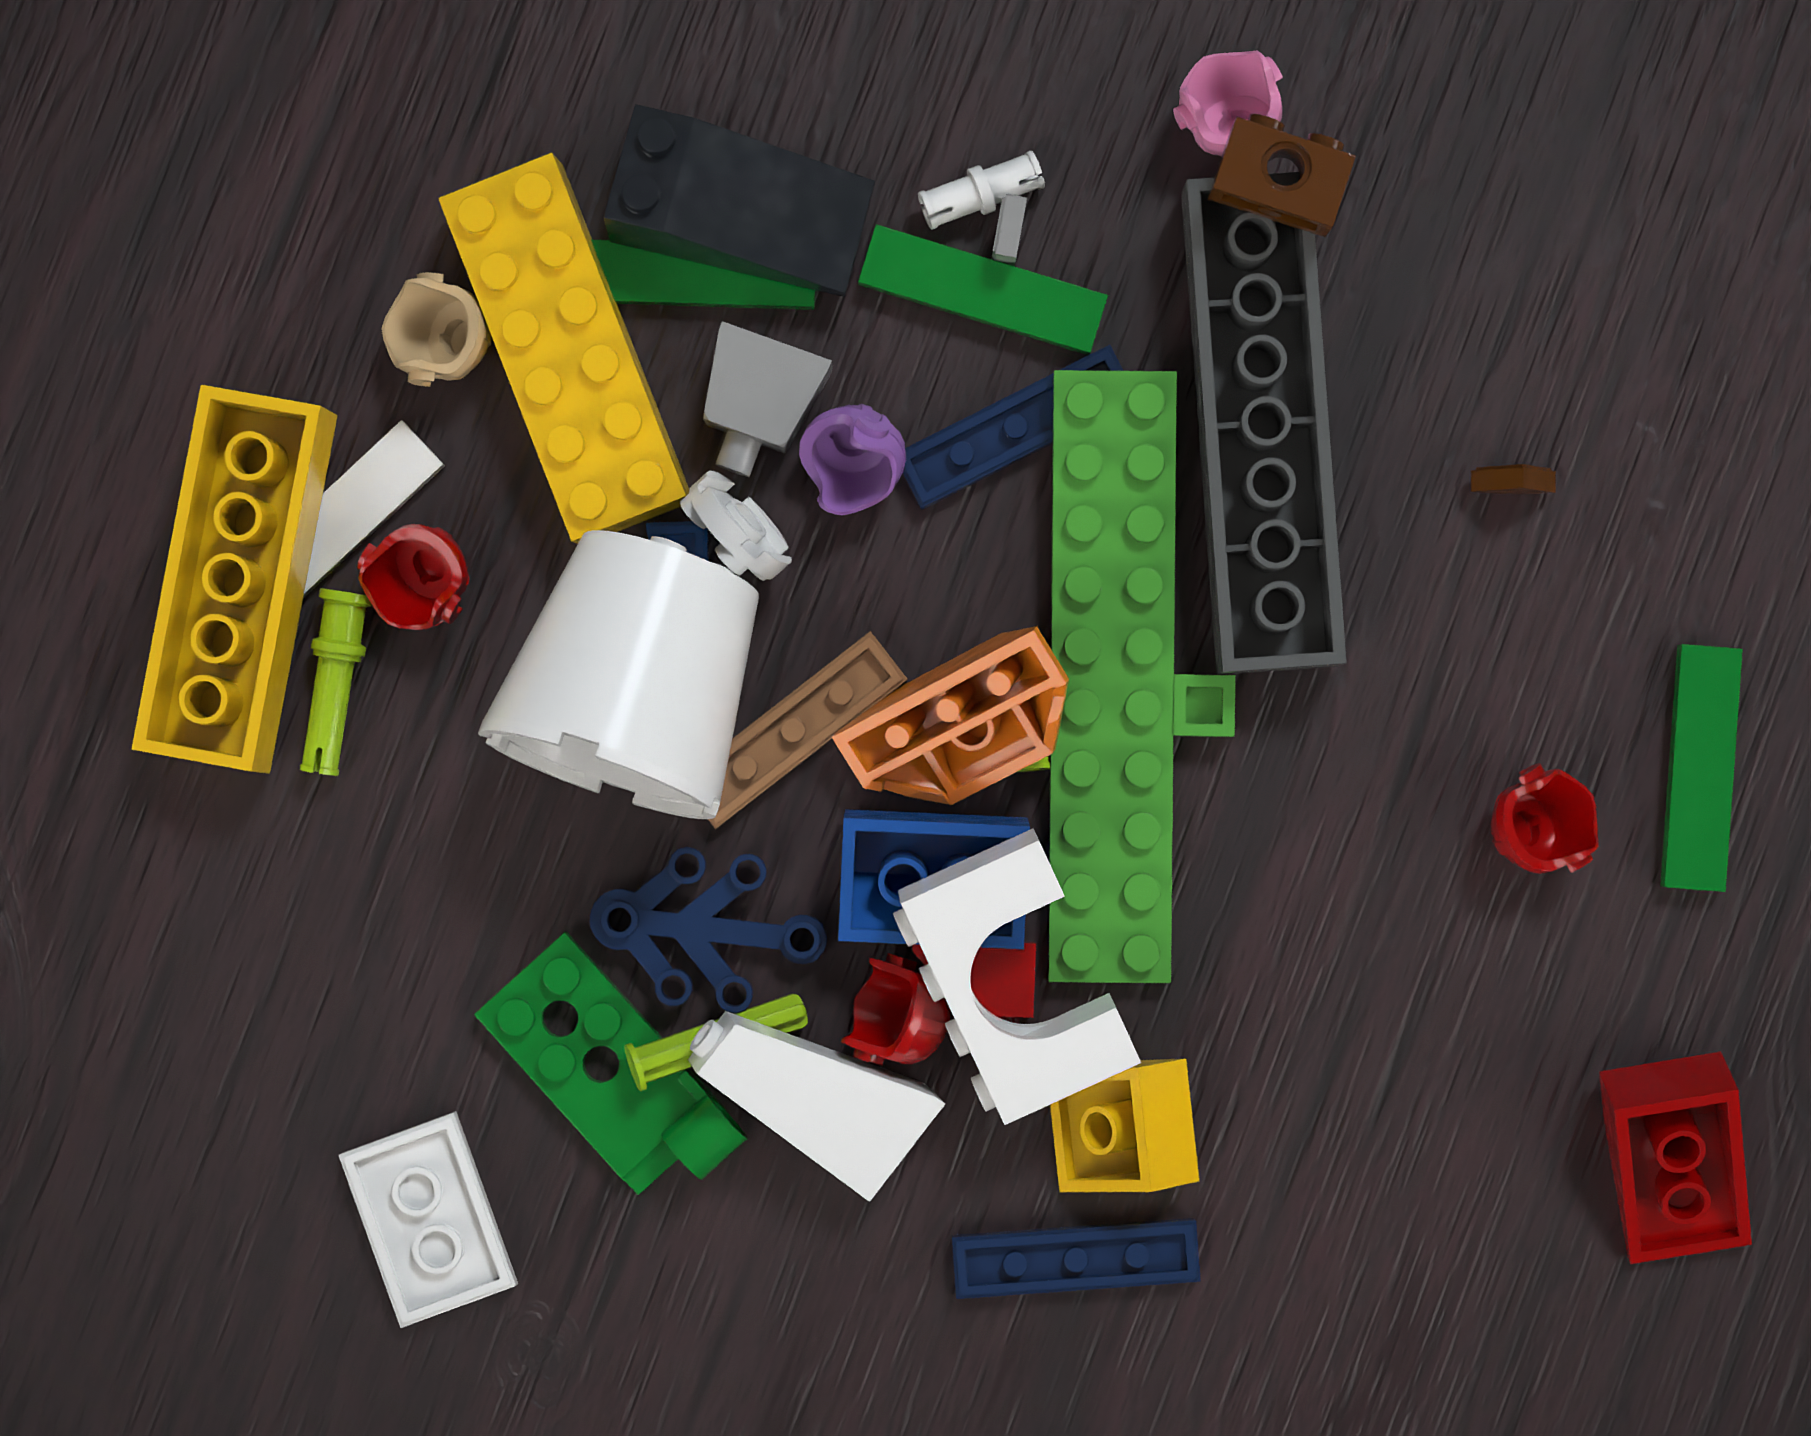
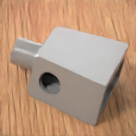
[703,321,833,477]

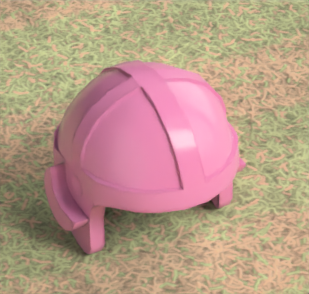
[1173,50,1283,156]

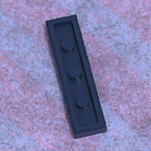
[903,345,1124,510]
[952,1218,1201,1299]

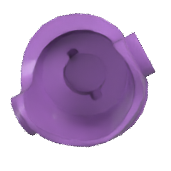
[799,404,906,515]

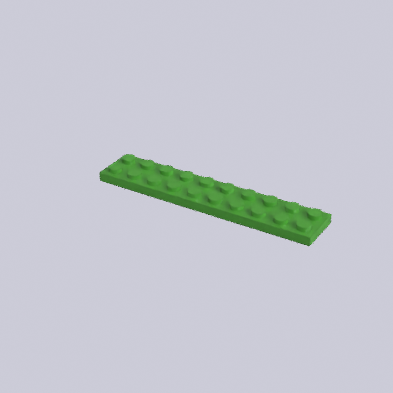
[1048,370,1177,983]

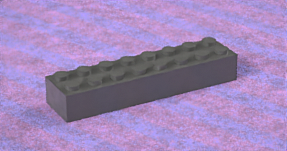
[1181,172,1347,675]

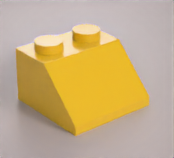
[1050,1059,1199,1192]

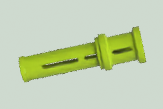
[299,588,373,776]

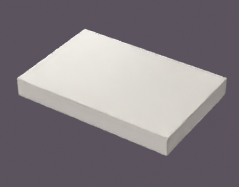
[339,1111,518,1328]

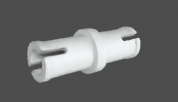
[918,151,1045,230]

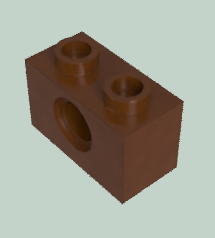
[1208,114,1356,237]

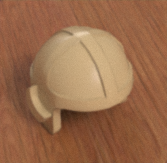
[382,272,492,387]

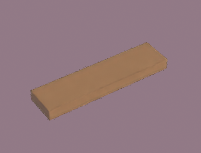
[708,631,908,829]

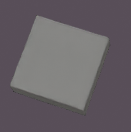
[991,194,1027,266]

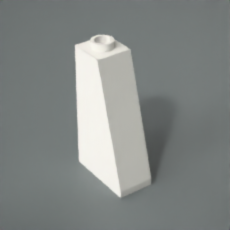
[688,1011,945,1202]

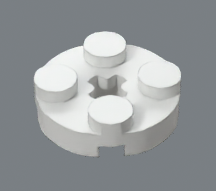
[680,471,791,581]

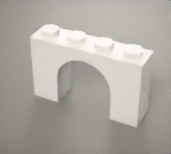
[893,828,1141,1125]

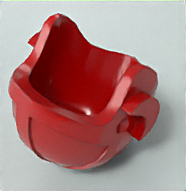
[357,524,469,630]
[1491,763,1599,874]
[841,953,950,1066]

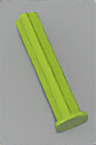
[624,993,808,1092]

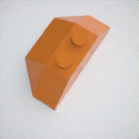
[832,626,1069,805]

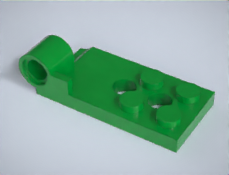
[474,932,748,1195]

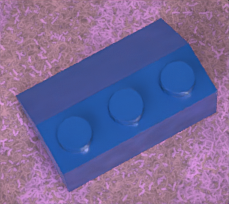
[838,809,1030,949]

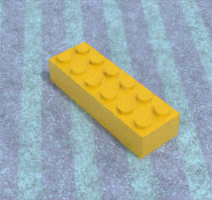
[438,153,689,544]
[132,385,338,774]

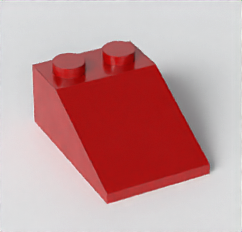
[1599,1051,1752,1264]

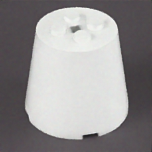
[478,530,759,819]

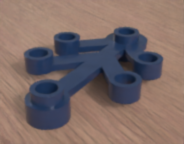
[590,847,827,1013]

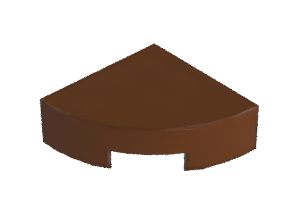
[1471,464,1556,494]

